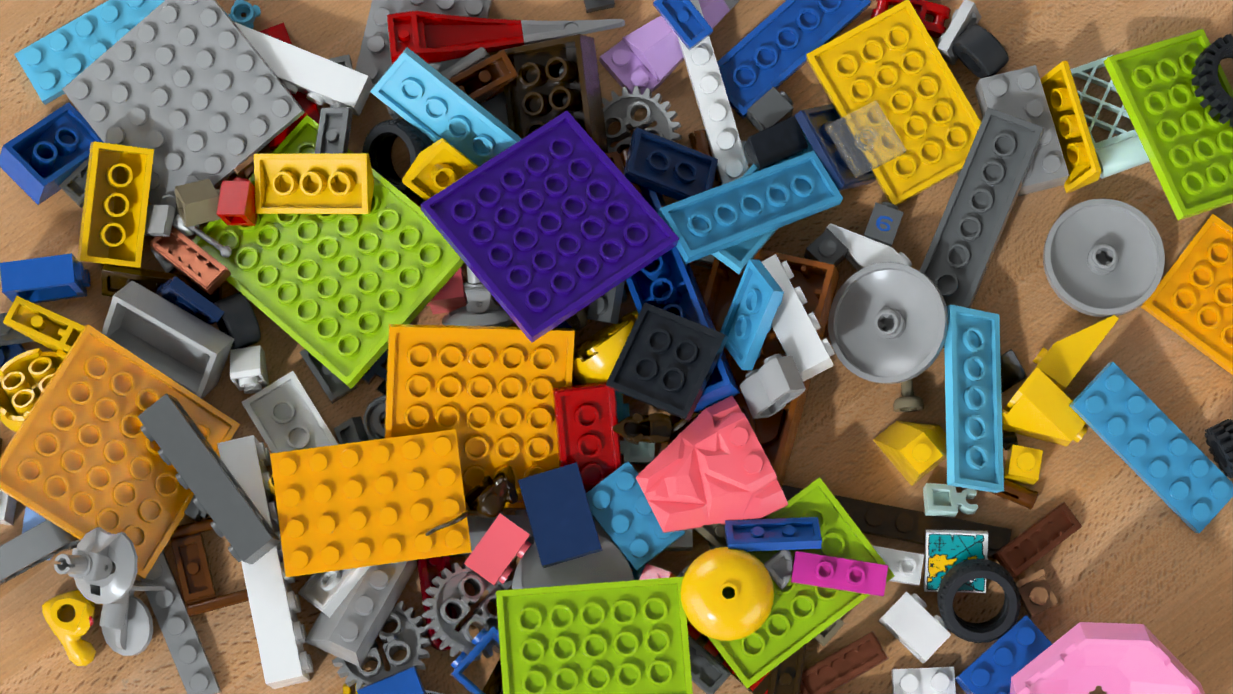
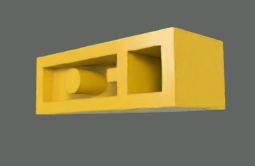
[3,296,85,353]
[1032,315,1119,391]

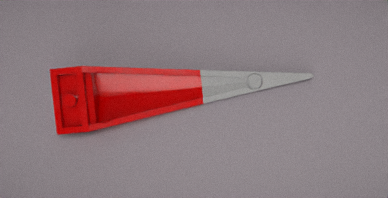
[387,11,625,64]

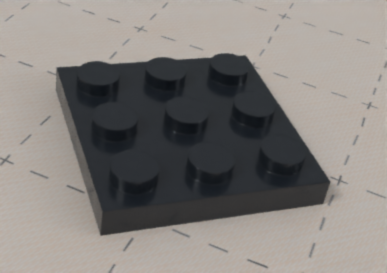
[606,302,728,421]

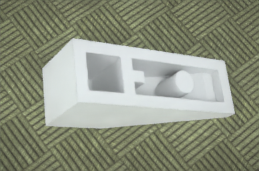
[825,223,912,271]

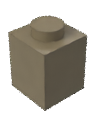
[175,179,220,227]

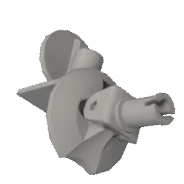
[442,266,514,327]
[54,527,165,656]

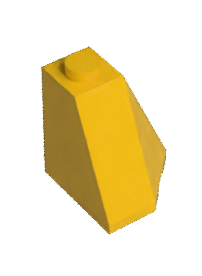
[1002,367,1089,447]
[873,421,947,486]

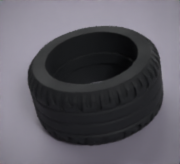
[362,119,434,197]
[937,559,1021,643]

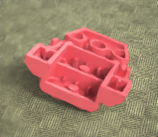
[636,396,788,533]

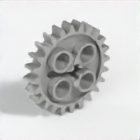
[602,86,682,153]
[422,562,512,661]
[332,601,431,690]

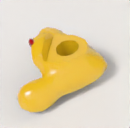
[42,589,103,666]

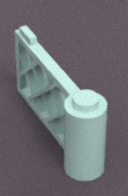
[1070,55,1150,179]

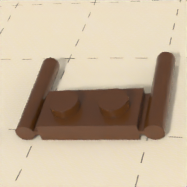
[170,518,249,617]

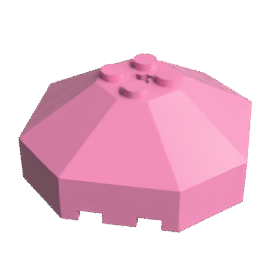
[1010,622,1205,694]

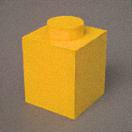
[1004,445,1043,486]

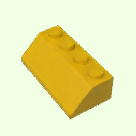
[77,141,154,268]

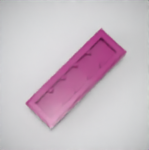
[791,551,888,597]

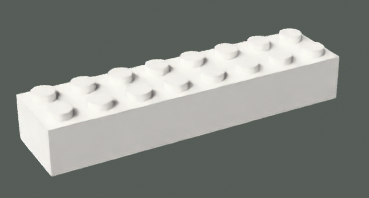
[217,435,314,689]

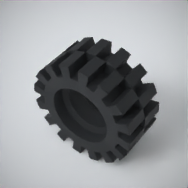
[1205,419,1233,479]

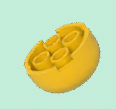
[572,310,639,385]
[0,348,67,432]
[681,547,774,641]

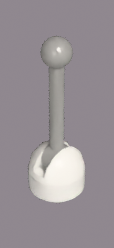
[173,214,232,257]

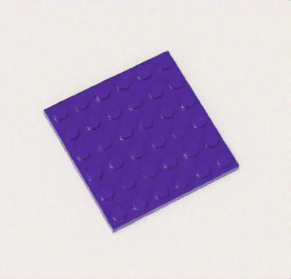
[421,111,679,343]

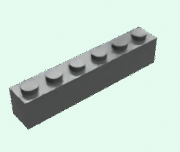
[137,393,281,564]

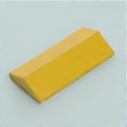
[1040,61,1101,193]
[402,138,479,201]
[254,153,375,214]

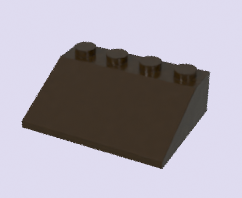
[499,34,609,153]

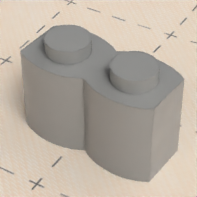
[739,354,806,419]

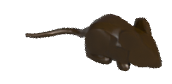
[613,412,700,445]
[425,466,518,536]

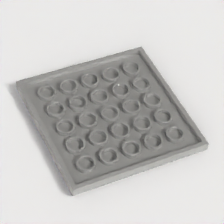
[62,0,305,225]

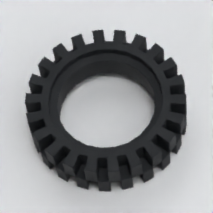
[1192,34,1233,127]

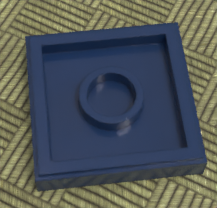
[155,276,224,325]

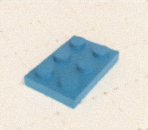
[720,259,784,371]
[586,461,685,572]

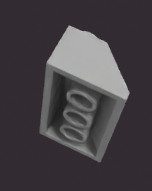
[305,560,417,667]

